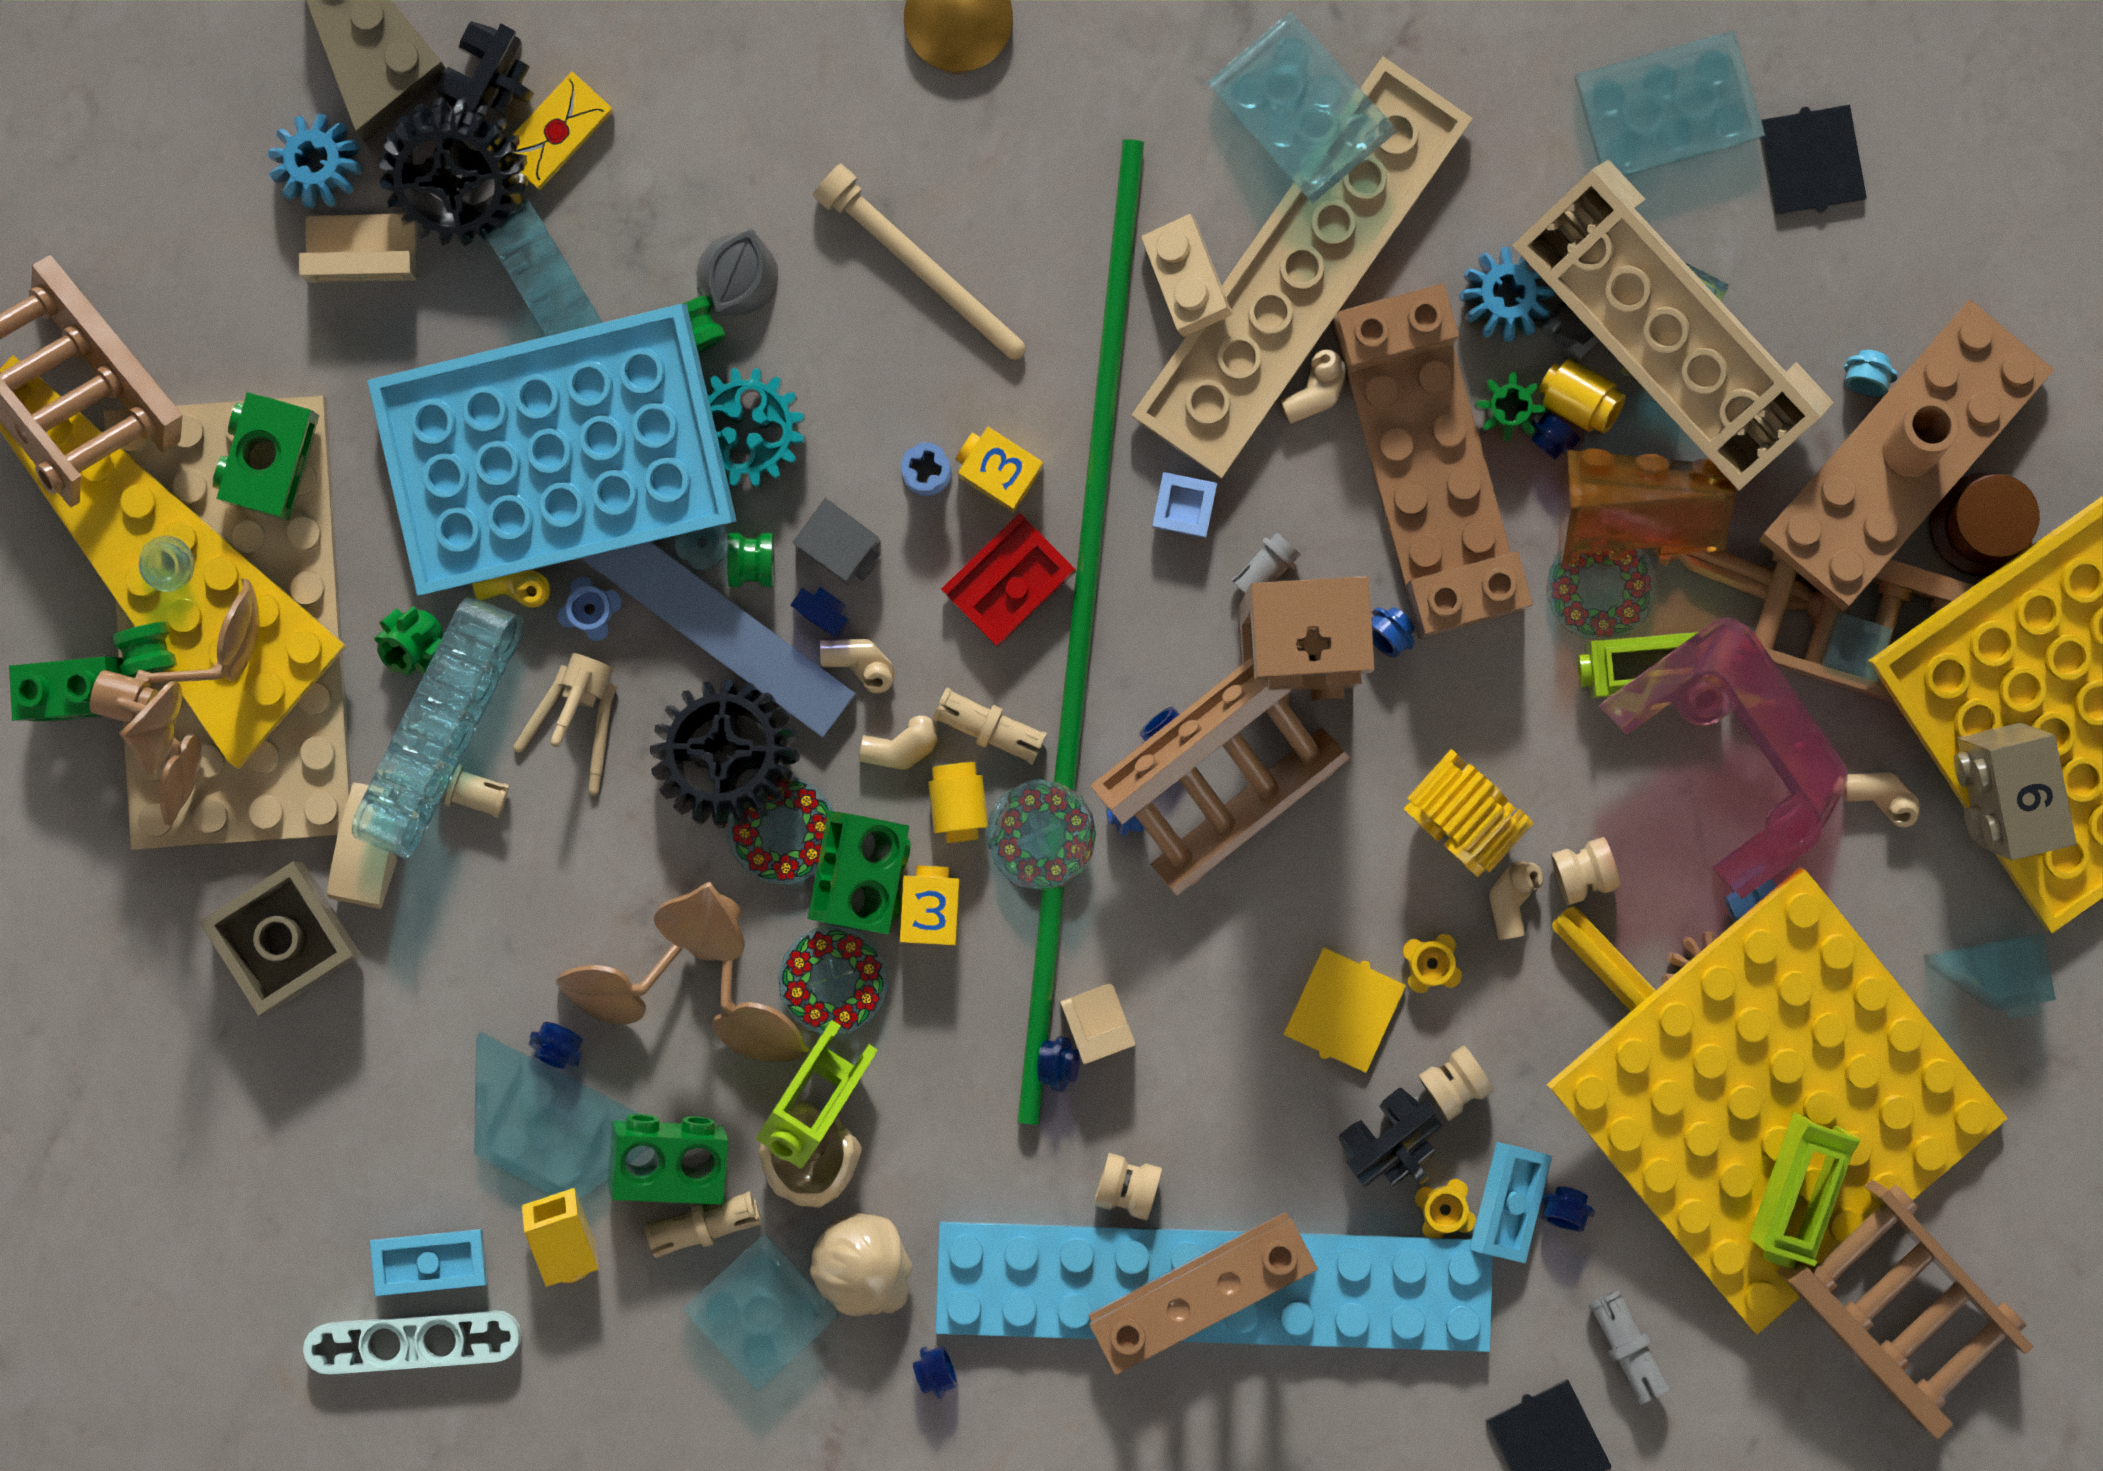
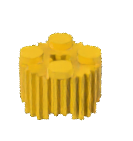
[1403,749,1534,877]

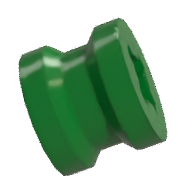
[683,295,726,354]
[727,533,775,588]
[111,622,177,678]

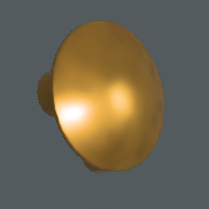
[904,0,1013,75]

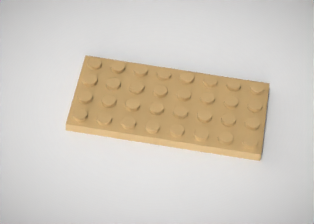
[104,395,351,850]

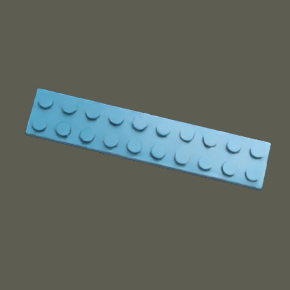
[936,1221,1493,1352]

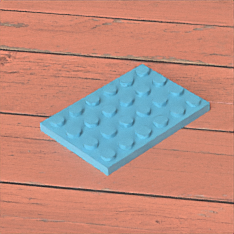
[367,304,737,596]

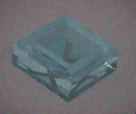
[1821,612,1893,682]

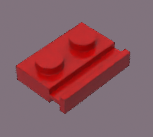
[941,513,1076,648]

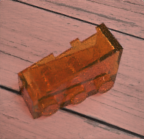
[1559,449,1736,565]

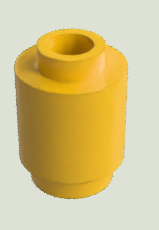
[1539,359,1626,434]
[928,762,989,844]

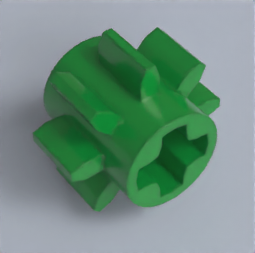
[1474,372,1545,443]
[374,606,446,677]

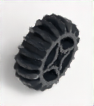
[378,97,528,247]
[650,679,800,829]

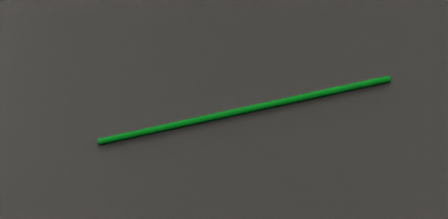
[1017,139,1144,1125]

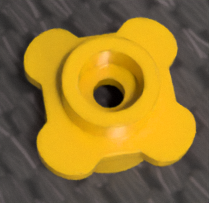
[1402,934,1462,993]
[1414,1179,1476,1238]

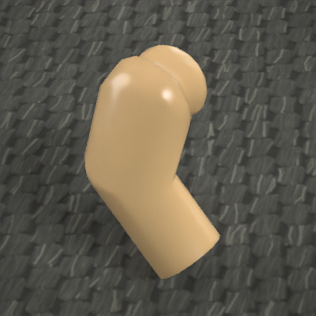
[1279,349,1346,425]

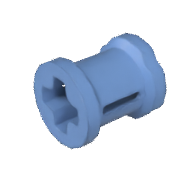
[901,442,951,496]

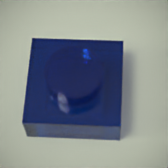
[790,587,850,640]

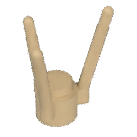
[513,653,618,796]

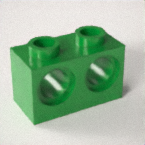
[9,656,124,722]
[807,811,911,935]
[607,1114,728,1205]

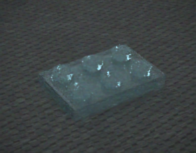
[1207,11,1397,204]
[1574,30,1765,177]

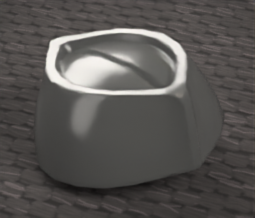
[696,229,778,316]

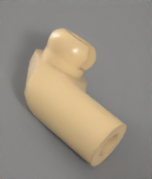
[820,639,895,694]
[858,715,937,770]
[1842,772,1920,828]
[1490,861,1544,941]

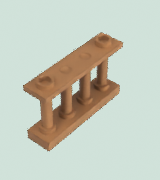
[0,255,183,508]
[1728,525,1975,718]
[1090,656,1350,896]
[1776,1179,2034,1440]
[1088,1211,1318,1375]

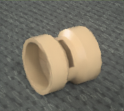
[1551,837,1621,905]
[1418,1045,1495,1121]
[1094,1152,1162,1220]

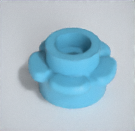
[1844,350,1898,397]

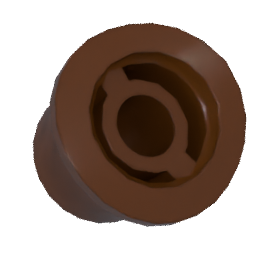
[1929,473,2040,576]

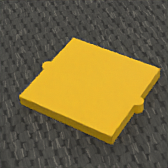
[1283,947,1406,1073]

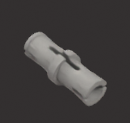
[1588,1289,1671,1405]

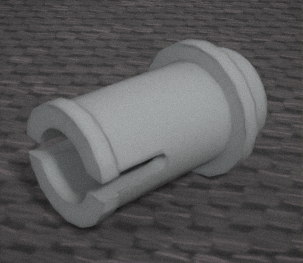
[1231,533,1301,593]

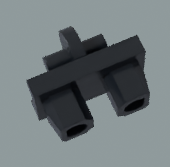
[434,21,534,115]
[1338,1088,1443,1187]

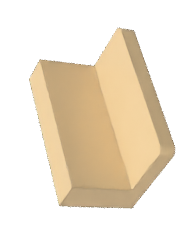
[299,214,417,283]

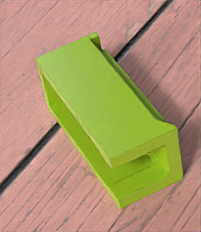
[1577,629,1729,699]
[755,1020,878,1169]
[1749,1112,1860,1269]

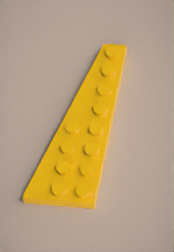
[0,355,347,769]

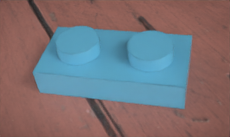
[1470,1142,1552,1263]
[370,1229,488,1296]

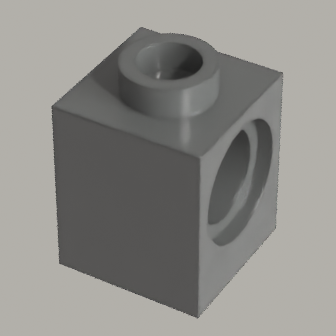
[793,498,882,585]

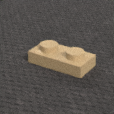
[1141,213,1233,337]

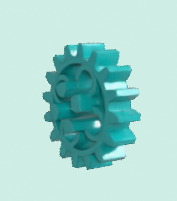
[708,368,806,488]

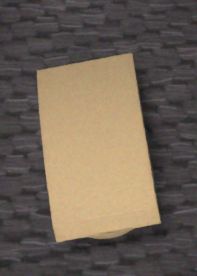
[327,782,409,909]

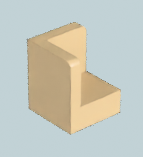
[1060,984,1136,1064]

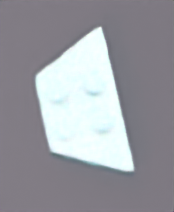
[474,1032,650,1200]

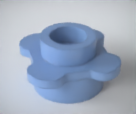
[558,577,622,641]

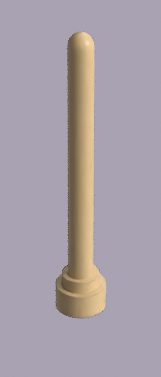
[812,163,1026,359]

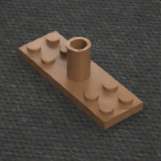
[1759,299,2054,611]

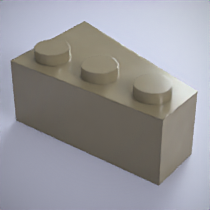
[306,0,446,142]

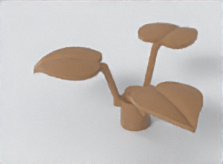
[90,578,259,826]
[555,882,810,1062]

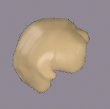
[758,1101,862,1208]
[810,1213,913,1317]

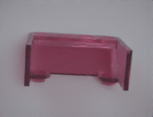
[1598,618,1848,899]

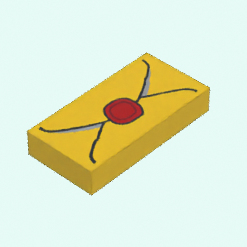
[513,71,614,191]

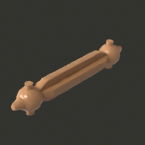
[1642,526,1850,625]

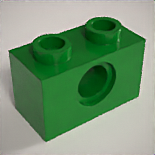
[213,392,320,521]

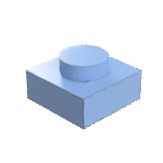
[1152,472,1217,539]

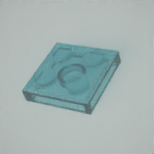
[682,1233,840,1391]

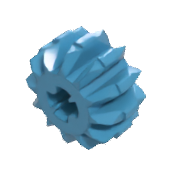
[268,114,363,209]
[1459,247,1554,342]

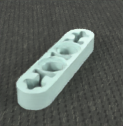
[303,1310,522,1375]

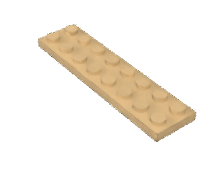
[1131,56,1473,480]

